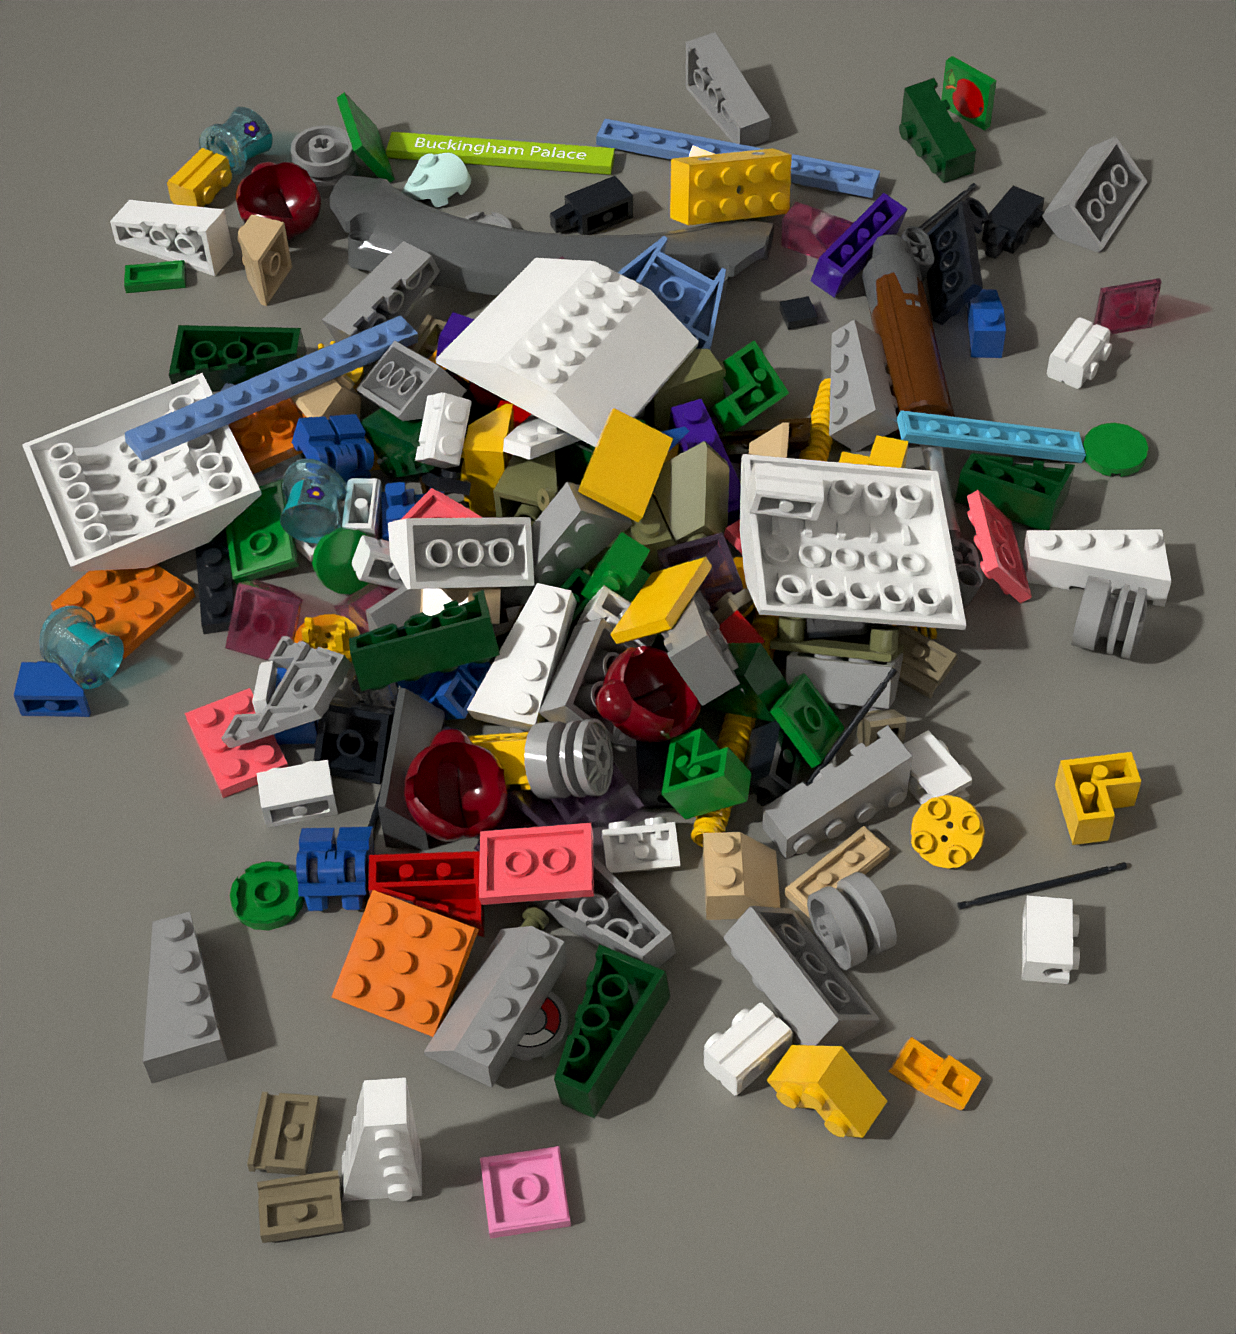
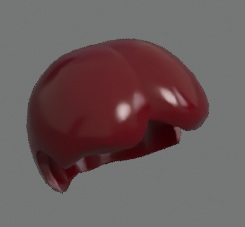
[236,162,321,241]
[595,645,702,743]
[404,729,508,842]

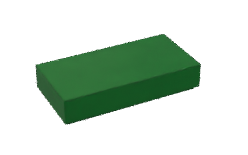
[124,260,186,293]

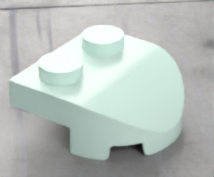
[401,153,471,208]

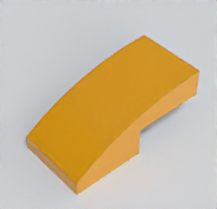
[888,1037,982,1110]

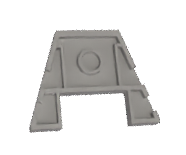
[221,636,352,748]

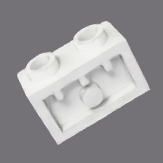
[601,817,680,874]

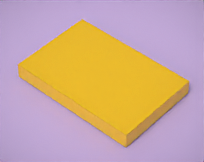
[577,408,673,522]
[610,557,712,644]

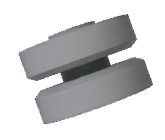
[291,125,358,198]
[807,872,897,970]

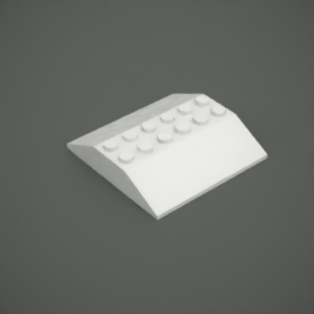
[436,258,699,447]
[22,373,262,572]
[740,454,967,630]

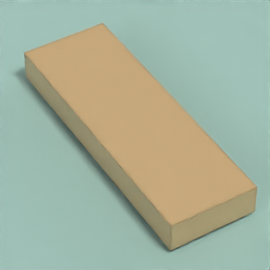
[785,826,890,918]

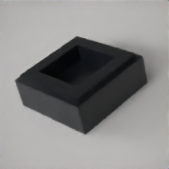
[779,296,818,330]

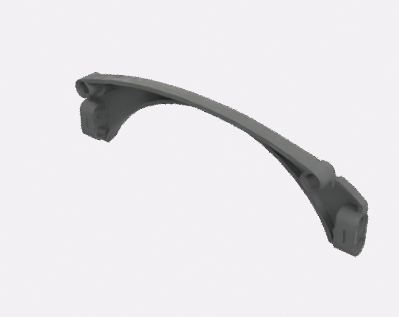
[330,175,774,311]

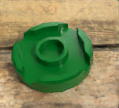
[1083,423,1149,477]
[312,527,370,594]
[229,861,305,931]

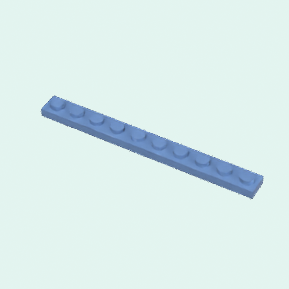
[596,119,880,198]
[124,315,418,461]

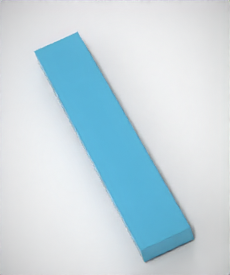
[897,410,1086,463]

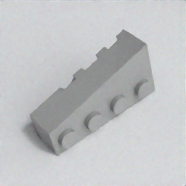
[686,32,772,146]
[322,241,440,366]
[829,319,899,452]
[762,725,913,859]

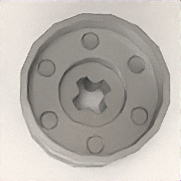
[1071,575,1148,659]
[524,718,613,800]

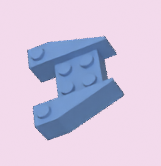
[618,236,726,349]

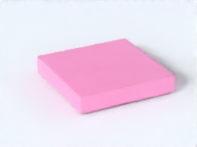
[480,1146,571,1239]

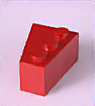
[368,851,485,937]

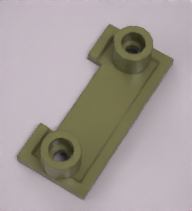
[770,616,904,663]

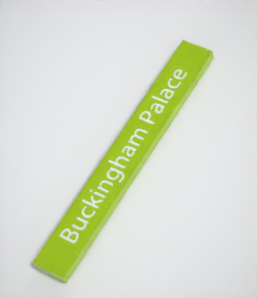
[386,132,615,175]

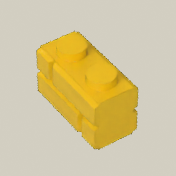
[167,148,232,207]

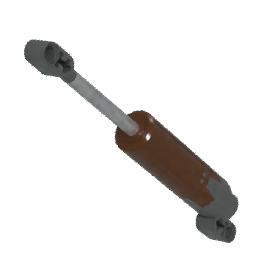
[862,226,984,609]

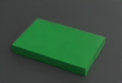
[337,92,395,183]
[225,479,299,585]

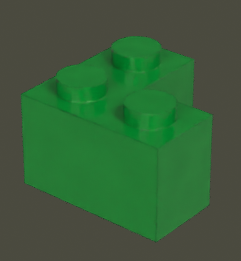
[711,340,789,432]
[581,532,650,603]
[662,729,751,820]

